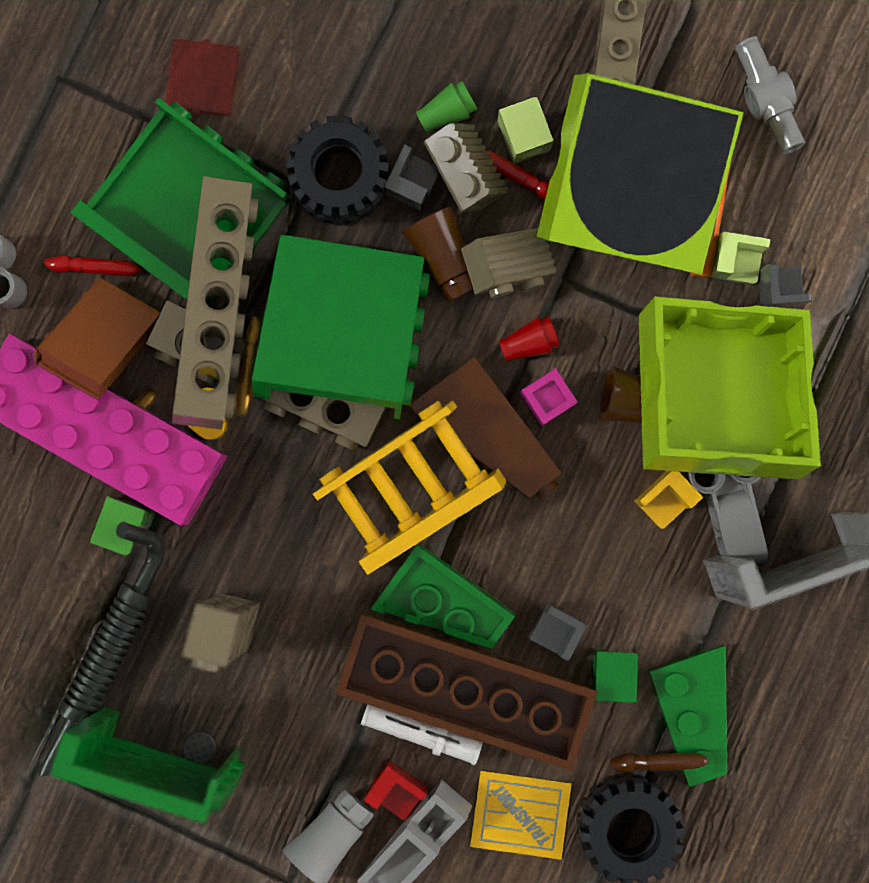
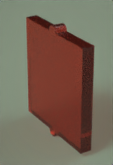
[165,39,240,116]

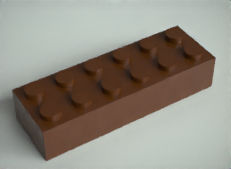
[335,611,597,771]

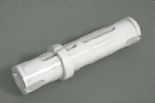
[361,704,483,766]

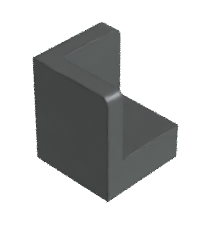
[385,145,440,212]
[758,264,812,308]
[529,603,587,661]

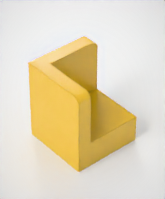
[634,471,703,529]

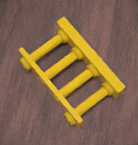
[313,400,507,575]

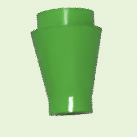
[416,81,477,133]

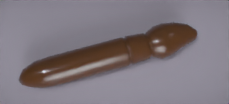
[609,753,708,773]

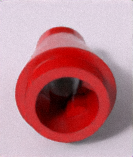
[499,316,561,362]

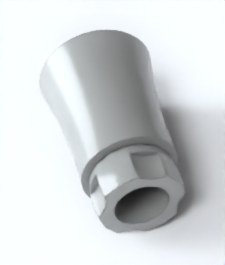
[282,789,374,883]

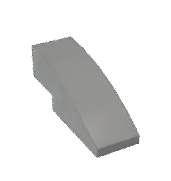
[357,779,472,883]

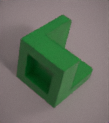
[591,648,638,703]

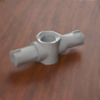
[735,36,806,155]

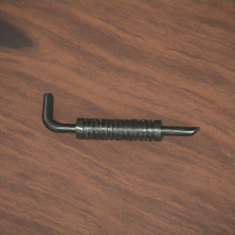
[38,522,165,776]

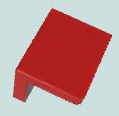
[364,759,428,820]

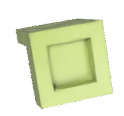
[498,97,554,164]
[709,231,770,285]

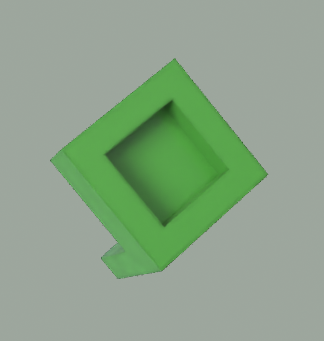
[90,496,153,555]

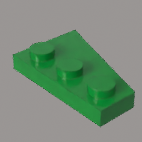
[371,543,516,649]
[647,644,727,787]

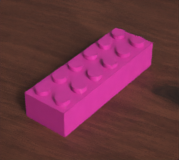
[0,334,228,526]

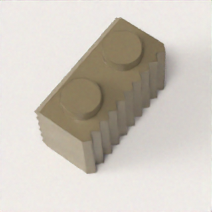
[424,123,508,213]
[461,228,557,299]

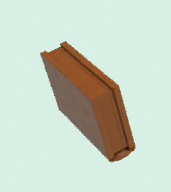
[33,278,161,400]

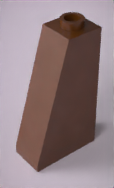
[410,357,562,500]

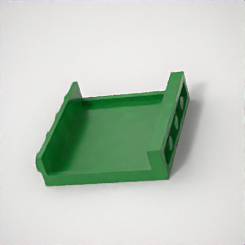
[70,98,291,308]
[252,234,430,419]
[50,707,245,824]

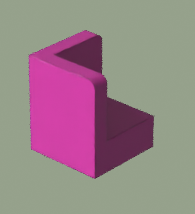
[519,368,578,428]

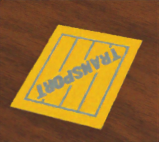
[470,771,572,860]

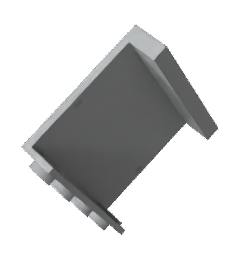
[703,512,869,608]

